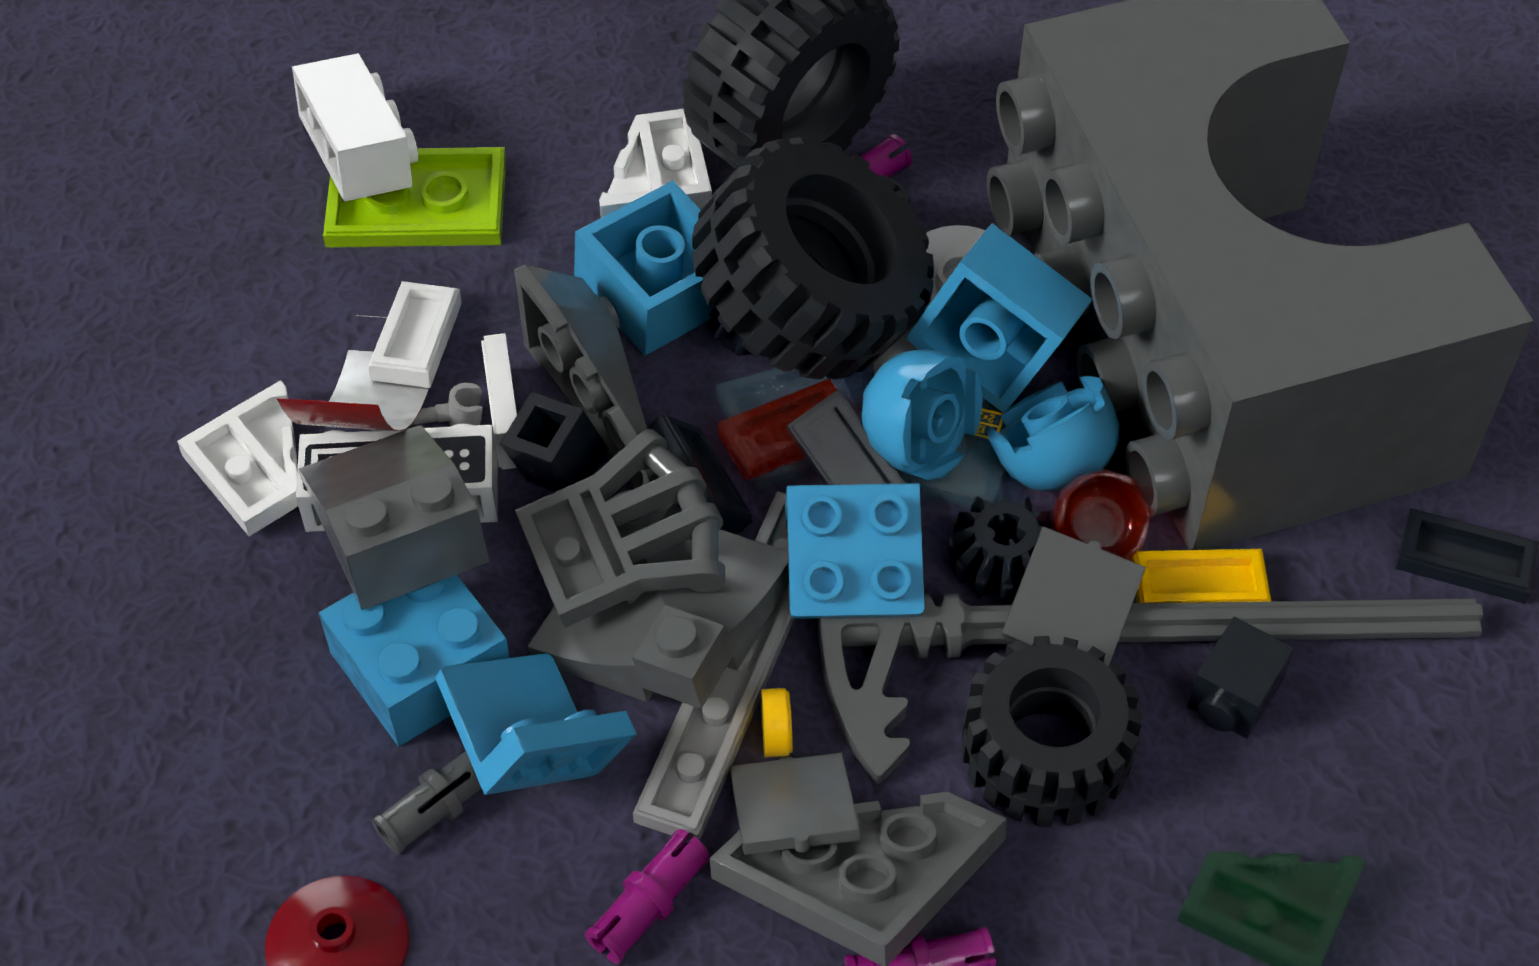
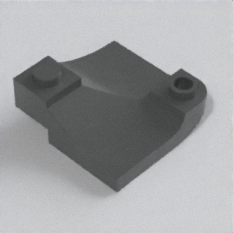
[528,490,789,709]

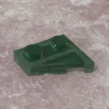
[1177,852,1366,966]

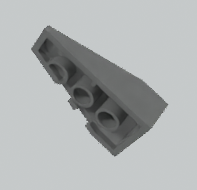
[514,265,660,489]

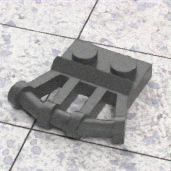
[515,429,725,627]

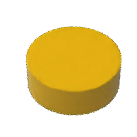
[761,688,793,758]

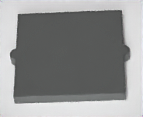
[1001,527,1146,666]
[730,752,860,855]

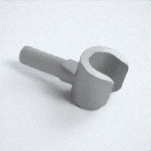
[410,382,483,426]

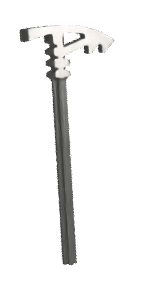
[818,593,1483,784]

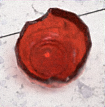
[1052,469,1152,560]

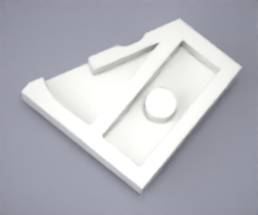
[599,109,712,218]
[177,380,298,536]

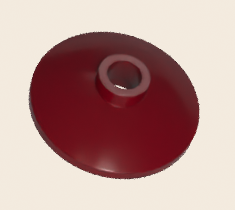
[265,875,409,966]

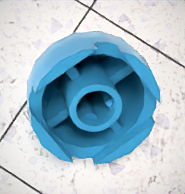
[861,349,983,481]
[987,376,1120,495]

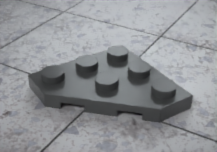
[710,792,1007,966]

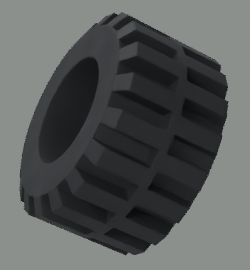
[961,636,1142,827]

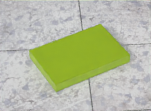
[323,147,506,247]

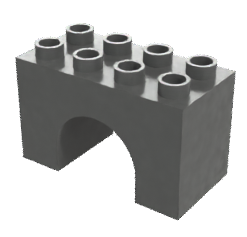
[986,0,1534,550]

